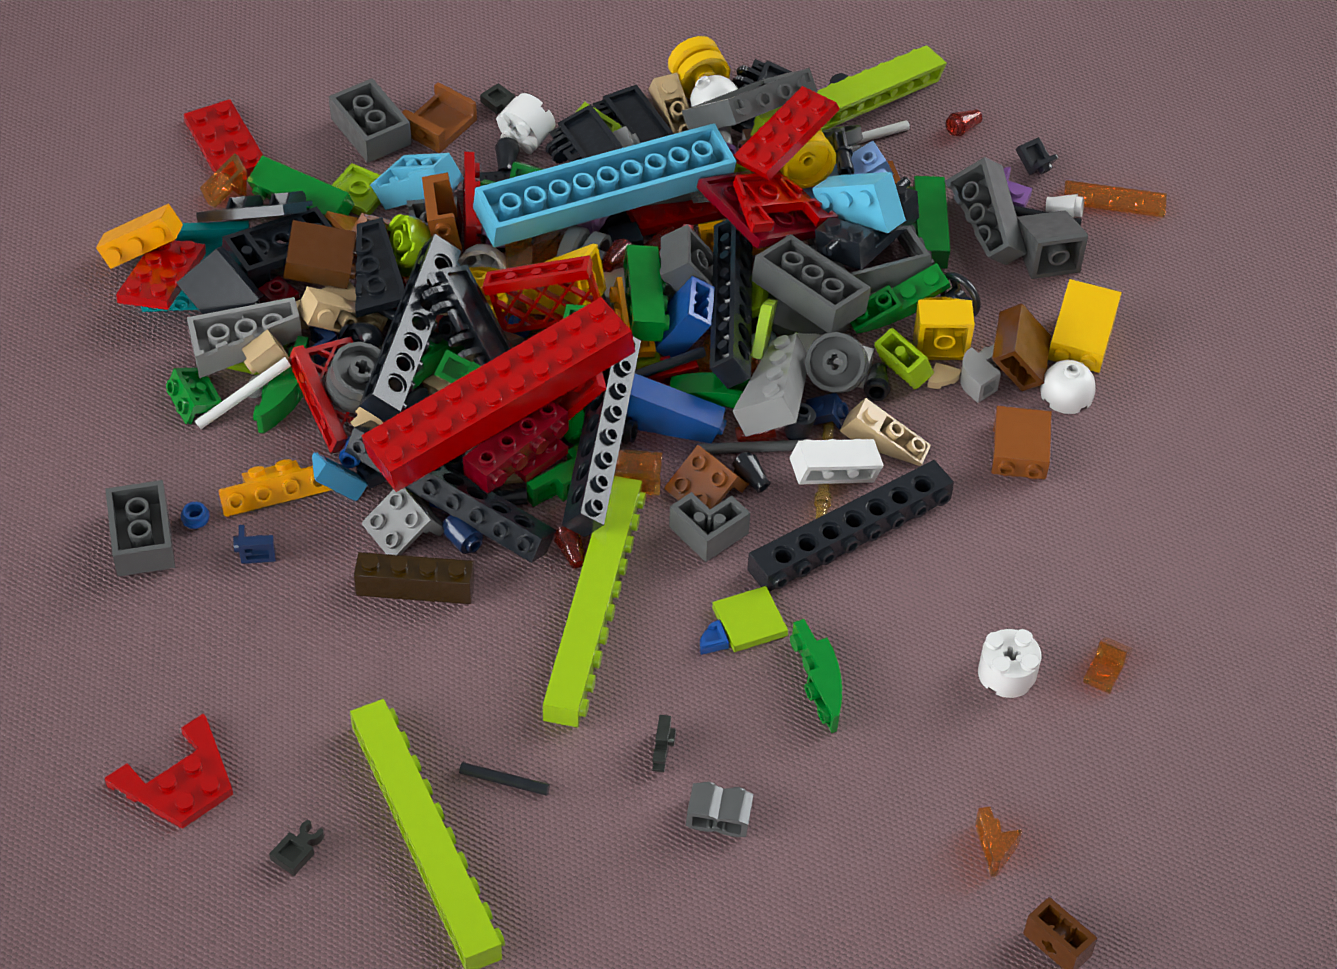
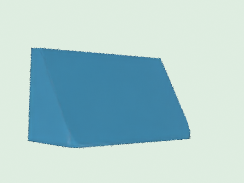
[312,452,367,501]

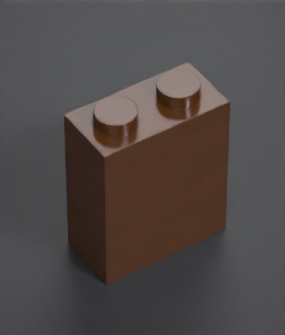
[283,220,357,289]
[992,303,1051,391]

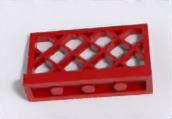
[482,255,601,333]
[288,337,355,454]

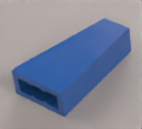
[626,374,727,443]

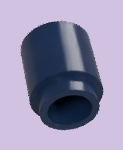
[442,515,483,554]

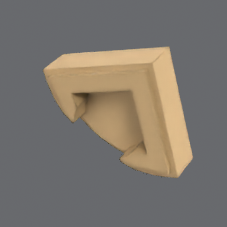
[927,362,961,389]

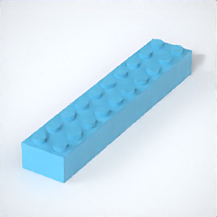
[473,123,737,248]

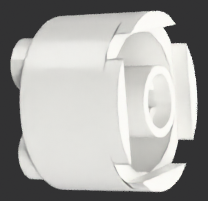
[496,93,555,154]
[978,629,1041,698]

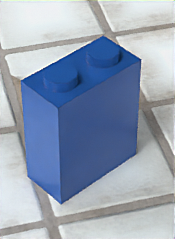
[655,276,715,357]

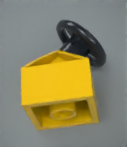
[913,272,981,360]

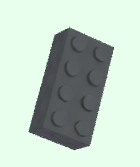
[751,234,871,333]

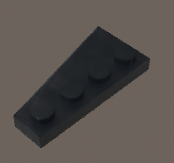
[355,218,405,318]

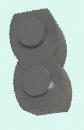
[686,782,754,837]

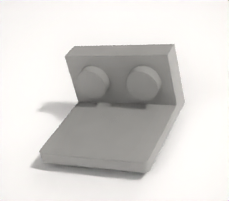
[362,488,444,555]

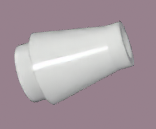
[1046,194,1084,218]

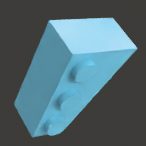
[370,153,464,210]
[812,172,906,233]

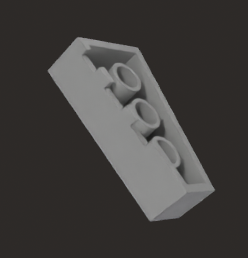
[187,297,302,378]
[732,333,807,436]

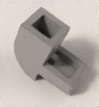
[960,344,1001,403]

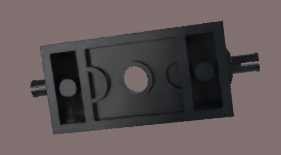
[815,177,919,270]
[222,206,332,288]

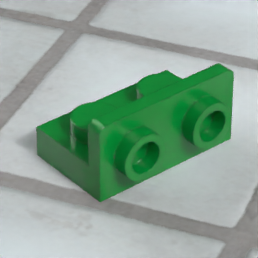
[166,368,222,424]

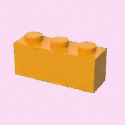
[96,203,183,269]

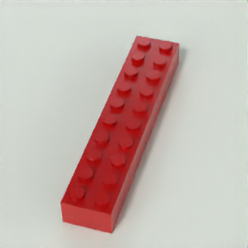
[361,297,635,492]

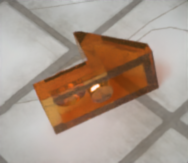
[200,153,247,208]
[1083,637,1133,694]
[975,806,1022,877]

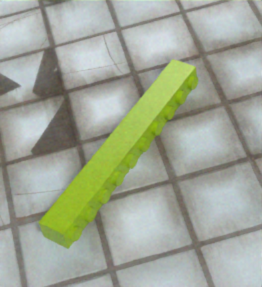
[750,45,947,136]
[543,476,646,728]
[350,699,505,969]

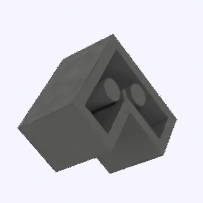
[669,492,750,562]

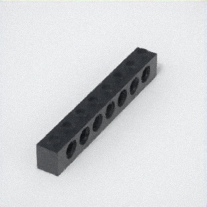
[710,219,753,389]
[359,234,461,422]
[562,337,641,537]
[345,420,557,563]
[747,460,954,592]

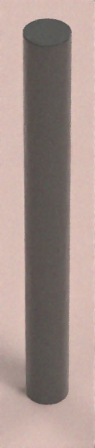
[695,439,805,454]

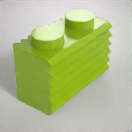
[874,328,934,389]

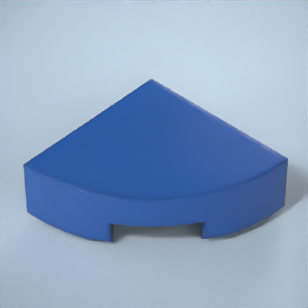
[699,620,729,655]

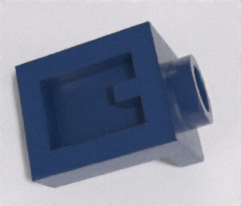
[233,524,276,564]

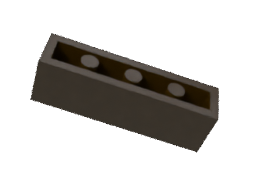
[354,552,475,604]

